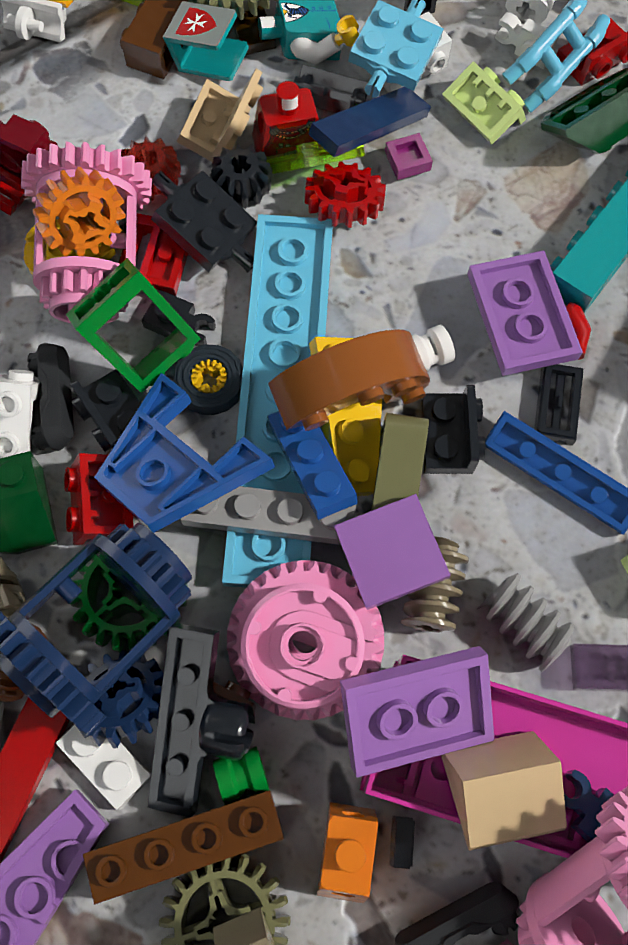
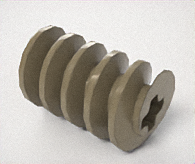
[400,536,469,633]

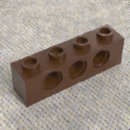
[83,790,285,905]

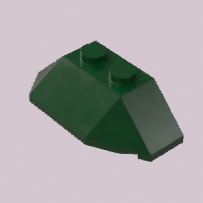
[541,68,628,154]

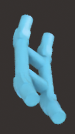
[502,0,610,113]

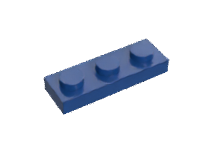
[267,411,358,520]

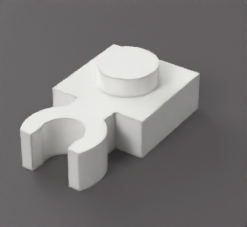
[495,12,558,70]

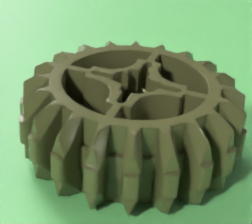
[159,853,291,945]

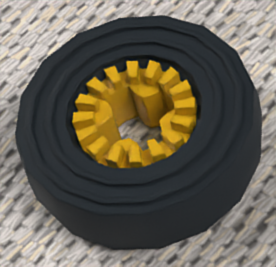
[174,344,243,415]

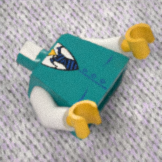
[258,0,359,64]

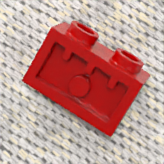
[557,18,628,86]
[64,453,134,545]

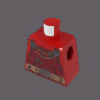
[252,81,326,165]

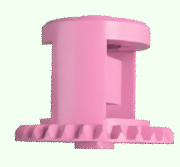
[227,560,384,721]

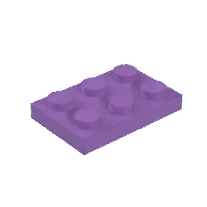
[467,250,583,376]
[340,646,494,778]

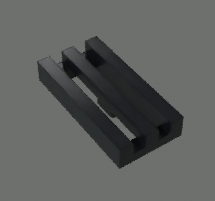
[534,364,584,446]

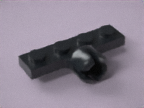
[147,623,255,818]

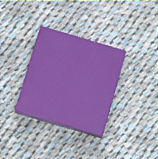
[334,494,451,610]

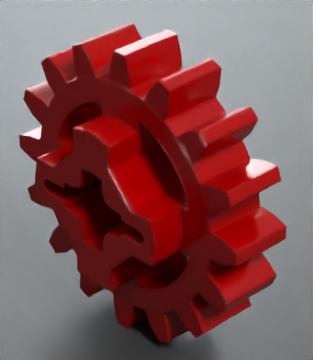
[304,162,386,228]

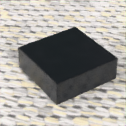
[389,816,415,869]

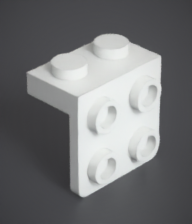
[0,370,43,458]

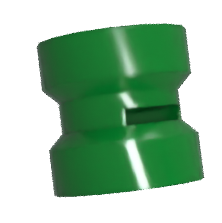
[213,746,270,805]

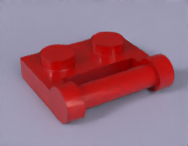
[118,213,188,296]

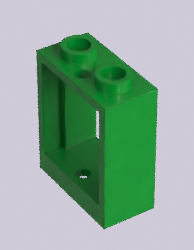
[66,258,201,393]

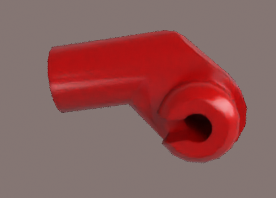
[565,302,591,360]

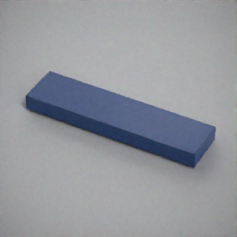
[485,411,628,535]

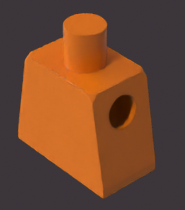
[317,802,378,903]

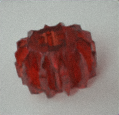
[121,136,181,203]

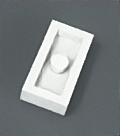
[56,725,151,810]

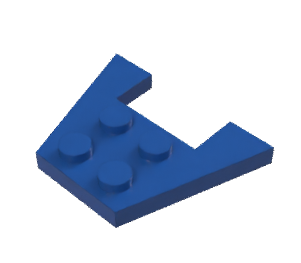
[94,373,275,533]

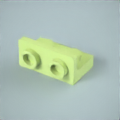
[442,61,526,144]

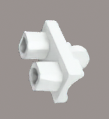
[0,0,67,42]

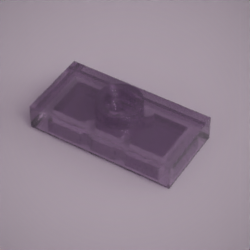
[570,644,628,692]

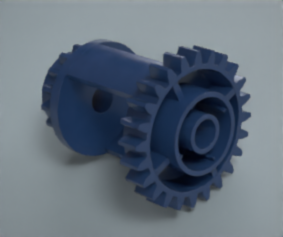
[0,523,192,735]

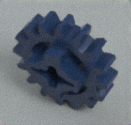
[76,650,164,748]

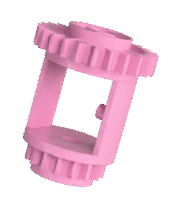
[21,142,152,324]
[516,786,628,945]

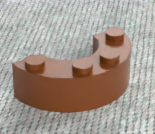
[268,329,430,431]

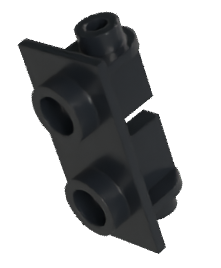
[294,64,368,113]

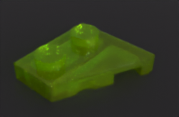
[267,142,365,174]

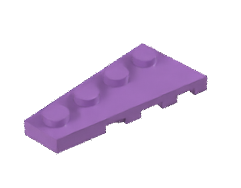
[0,790,109,945]

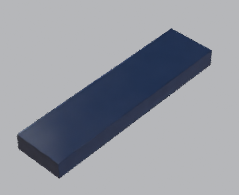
[308,87,431,157]

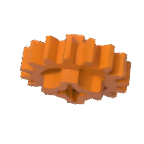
[33,167,126,256]

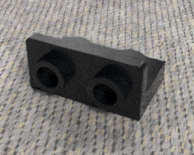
[70,369,141,452]
[421,385,486,474]

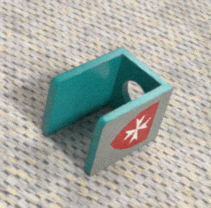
[163,1,249,81]

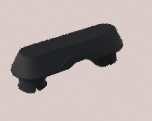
[27,343,74,451]
[395,882,519,945]

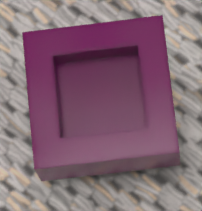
[385,133,433,180]

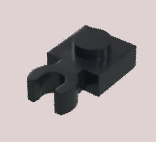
[141,289,216,346]

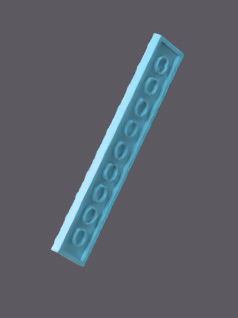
[222,214,333,588]

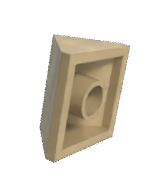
[441,731,567,851]

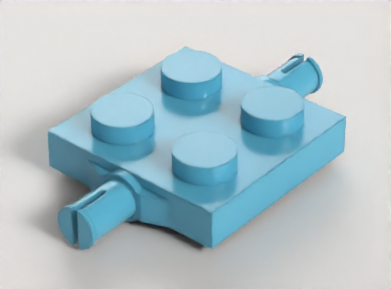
[348,0,444,97]

